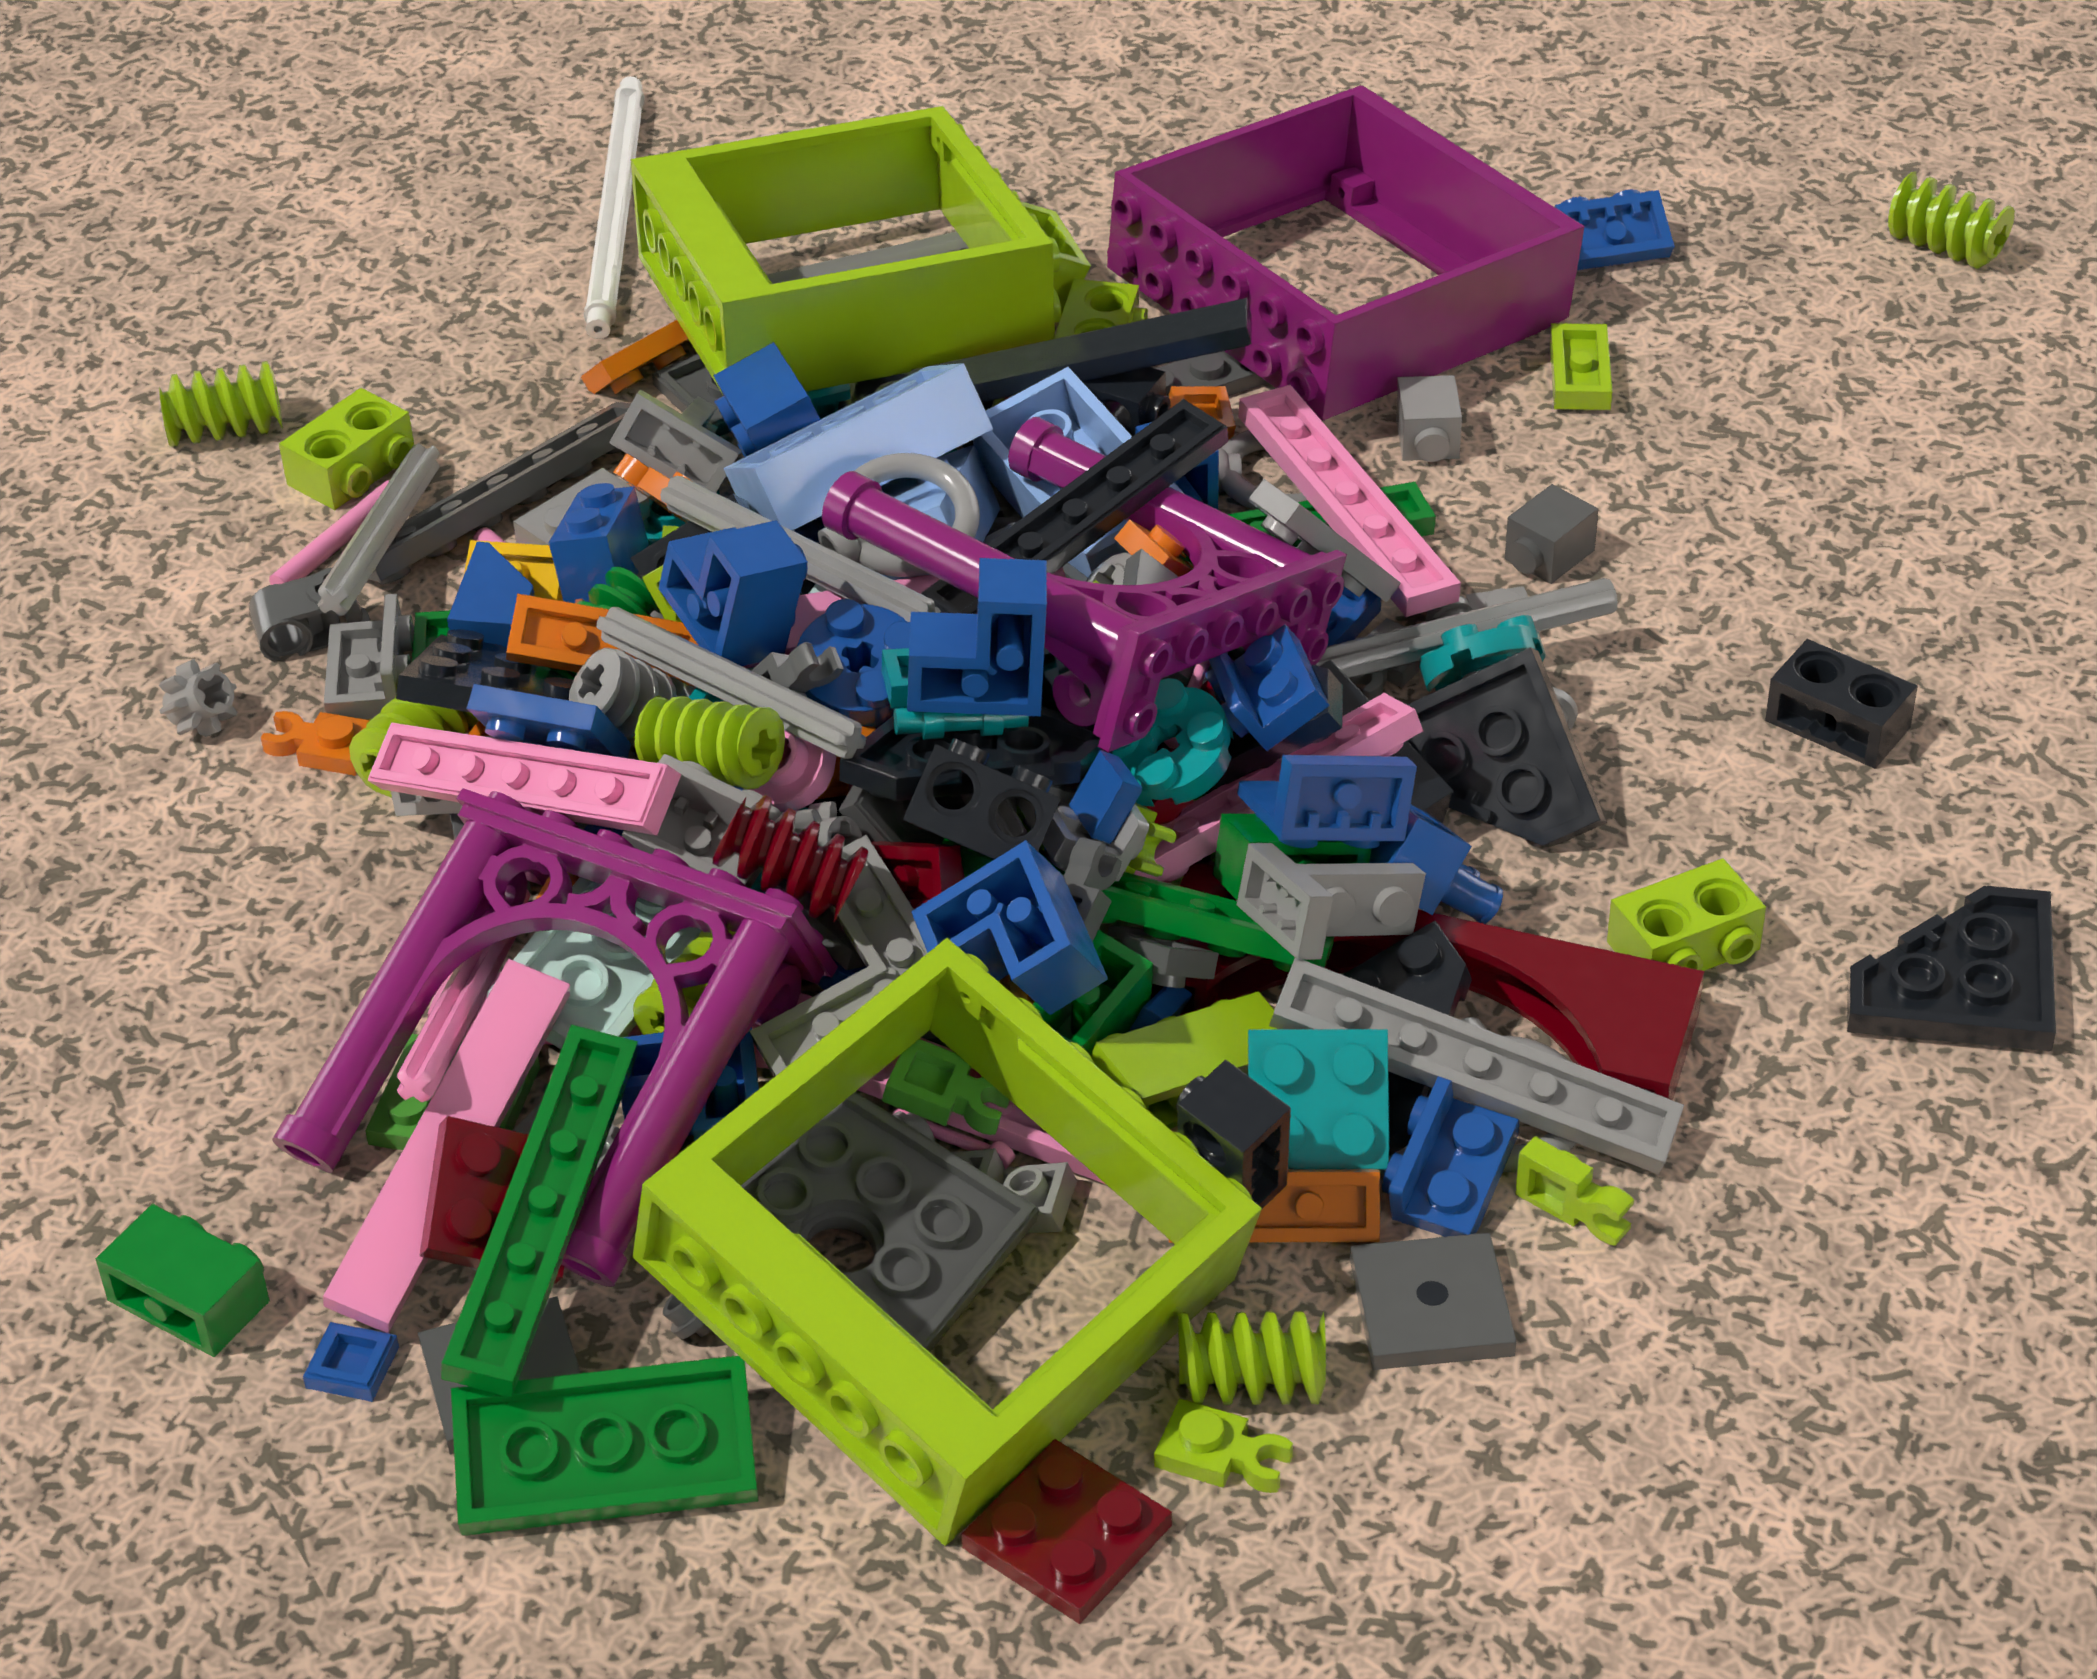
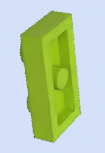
[1550,323,1612,410]

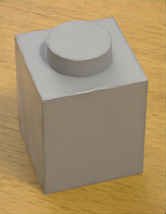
[1396,375,1462,462]

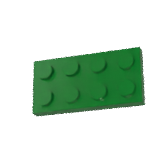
[451,1355,759,1536]

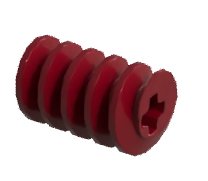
[712,795,869,922]

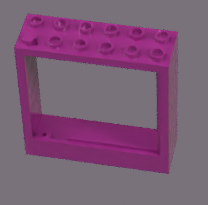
[1107,85,1585,421]

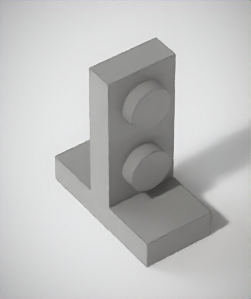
[609,390,742,493]
[1237,843,1426,960]

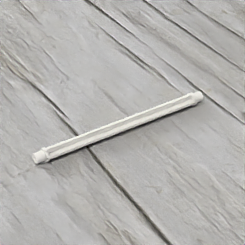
[583,76,645,339]

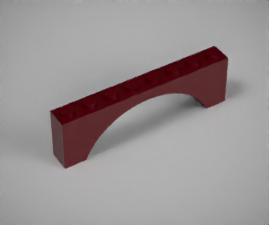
[1151,862,1704,1100]

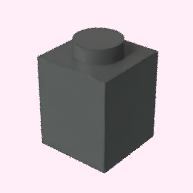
[1505,484,1599,584]

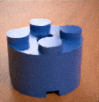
[797,599,910,729]

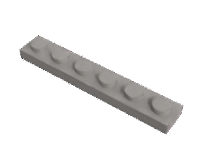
[1269,958,1684,1174]

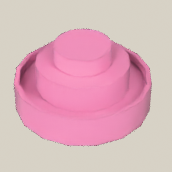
[747,730,836,812]

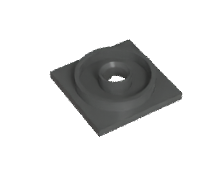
[741,1092,1040,1352]

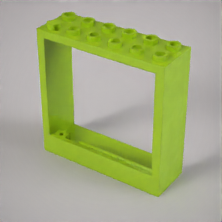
[631,106,1061,396]
[633,938,1262,1546]

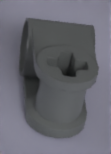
[249,567,371,662]

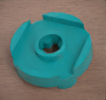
[1420,615,1546,692]
[1113,678,1234,806]

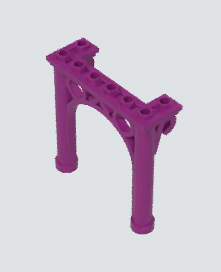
[822,417,1347,752]
[272,788,838,1287]

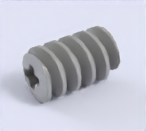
[569,647,696,748]

